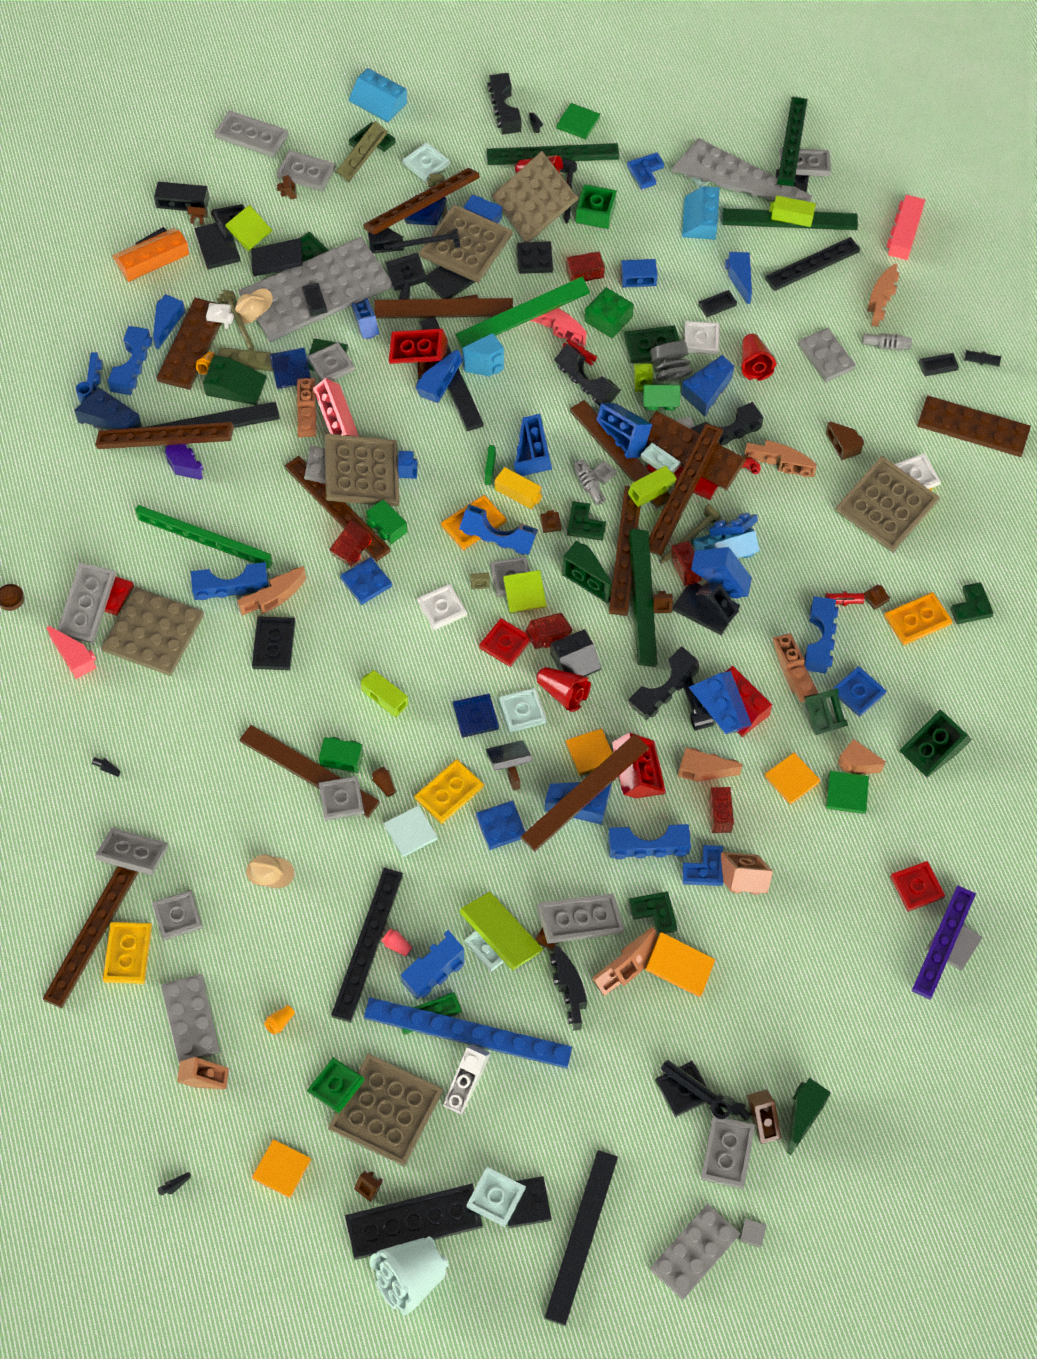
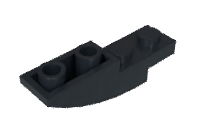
[550,946,587,1031]

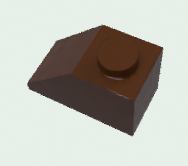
[826,422,864,460]
[747,1089,781,1144]

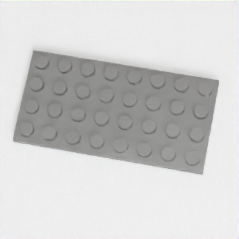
[239,237,393,342]

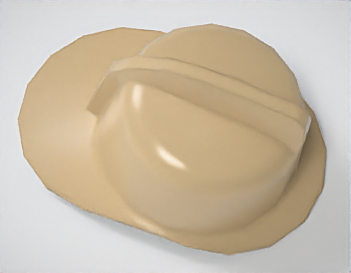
[235,289,273,324]
[246,854,294,888]

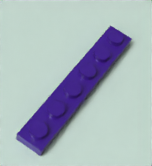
[911,885,976,1000]

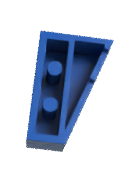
[681,355,734,417]
[597,403,652,458]
[514,414,552,476]
[691,547,752,599]
[689,671,752,734]
[545,782,612,825]
[400,930,465,1000]

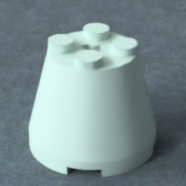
[370,1237,448,1316]

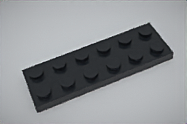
[345,1183,483,1260]

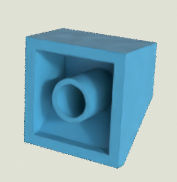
[463,333,504,377]

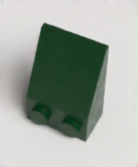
[203,355,267,405]
[562,541,612,604]
[899,709,972,778]
[787,1078,831,1155]

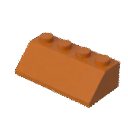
[112,228,189,282]

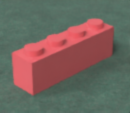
[886,195,926,260]
[313,378,359,437]

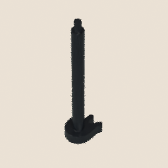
[560,159,577,223]
[386,228,460,249]

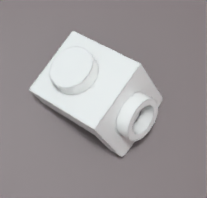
[206,303,234,329]

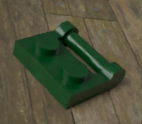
[804,688,848,735]

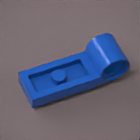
[76,352,103,403]

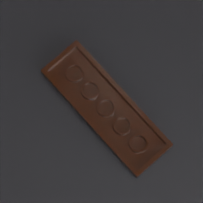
[156,298,222,390]
[917,395,1031,457]
[646,411,746,491]

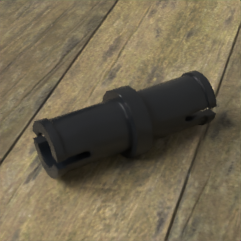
[964,350,1001,367]

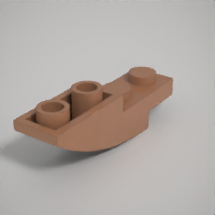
[867,264,899,327]
[297,378,317,438]
[744,440,817,477]
[237,566,306,616]
[773,633,819,702]
[591,927,658,996]

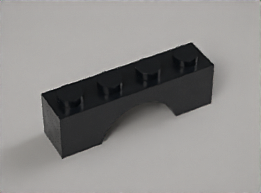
[487,73,521,135]
[554,344,621,406]
[691,402,764,445]
[628,646,700,721]

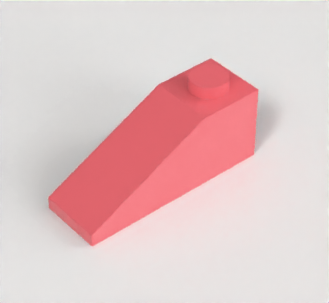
[46,626,96,679]

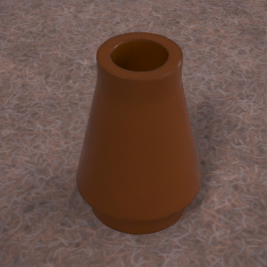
[371,767,397,797]

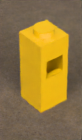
[495,467,543,510]

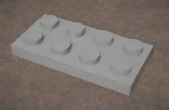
[214,111,289,157]
[58,562,116,644]
[537,893,625,944]
[161,974,221,1064]
[649,1204,741,1301]

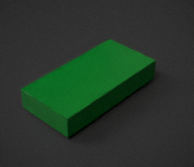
[485,445,496,485]

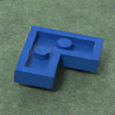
[627,152,664,190]
[709,513,758,536]
[682,845,723,886]

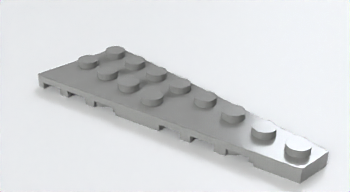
[672,138,812,202]

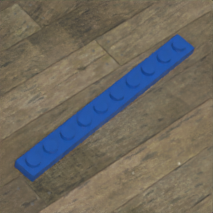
[364,997,572,1069]

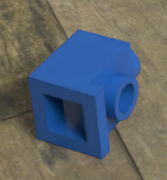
[398,451,418,479]

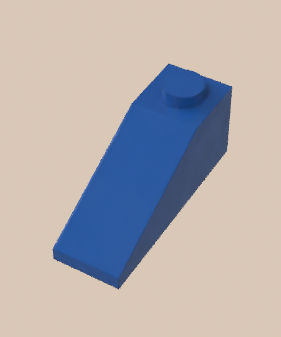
[725,252,752,304]
[153,294,185,349]
[351,298,379,339]
[416,350,463,403]

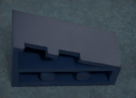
[74,387,142,430]

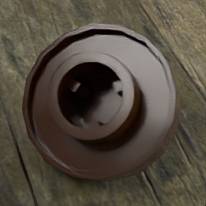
[0,584,25,611]

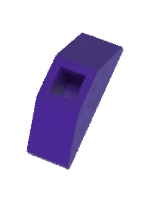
[165,444,204,480]

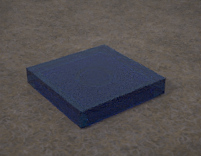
[404,195,447,226]
[270,348,311,390]
[452,693,499,738]

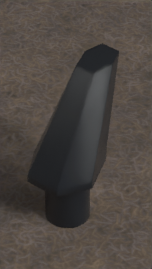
[529,113,543,133]
[398,282,410,300]
[91,757,120,777]
[720,1102,752,1121]
[158,1172,191,1195]

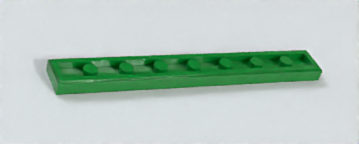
[456,276,590,349]
[135,505,273,569]

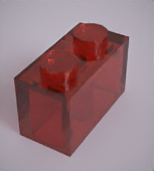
[566,251,605,282]
[329,520,372,567]
[672,541,702,586]
[525,612,573,649]
[709,787,734,833]

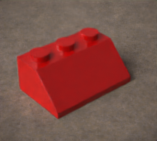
[389,328,448,364]
[725,666,773,737]
[612,732,666,798]

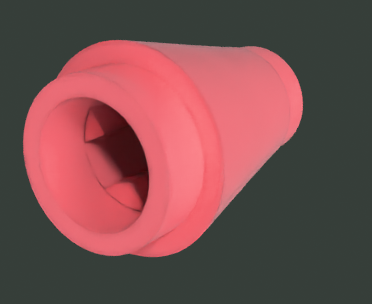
[381,929,413,957]

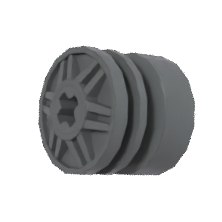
[650,341,693,381]

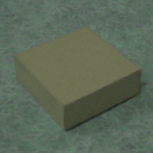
[470,572,490,589]

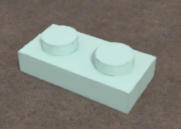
[641,443,681,473]
[465,931,504,972]

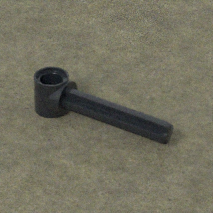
[683,676,714,731]
[661,1060,736,1119]

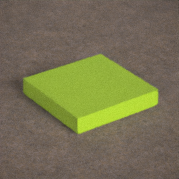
[225,205,273,252]
[503,570,547,614]

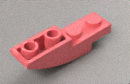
[530,308,587,346]

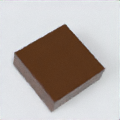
[507,766,520,790]

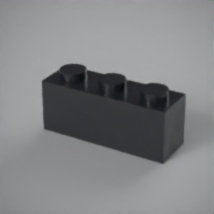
[154,182,210,211]

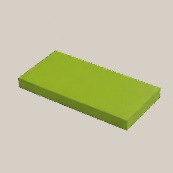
[459,891,543,971]

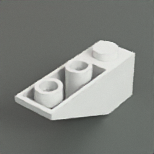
[443,1044,491,1115]

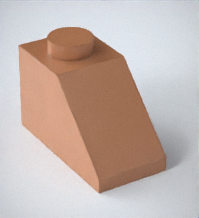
[837,739,886,775]
[177,1057,229,1089]

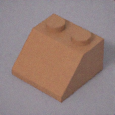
[721,852,773,895]

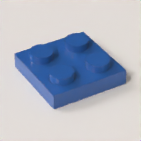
[340,557,392,605]
[833,666,887,717]
[476,801,526,850]

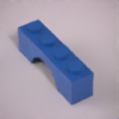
[108,326,152,395]
[459,504,538,555]
[191,562,269,600]
[804,596,838,674]
[608,824,691,860]

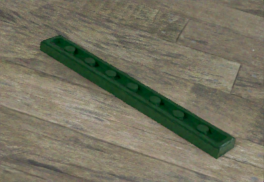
[777,97,808,187]
[487,143,619,165]
[723,208,858,230]
[629,528,657,667]

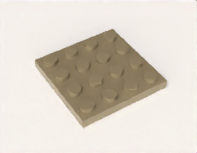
[491,151,579,242]
[419,205,513,283]
[324,434,400,507]
[835,456,940,553]
[101,587,204,676]
[328,1053,443,1167]

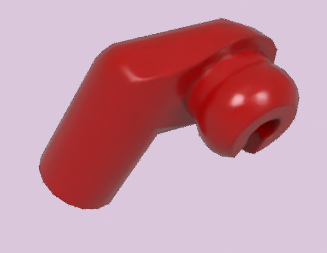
[742,457,761,475]

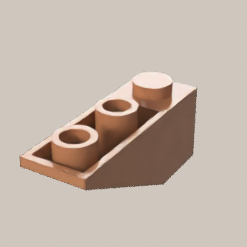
[678,748,743,782]

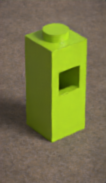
[769,195,816,227]
[628,466,676,507]
[361,669,409,718]

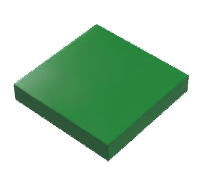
[557,103,600,140]
[826,771,869,814]
[307,1057,365,1114]

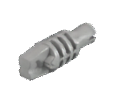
[862,333,912,350]
[573,460,606,505]

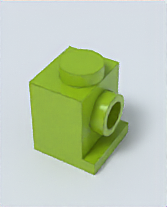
[634,364,653,392]

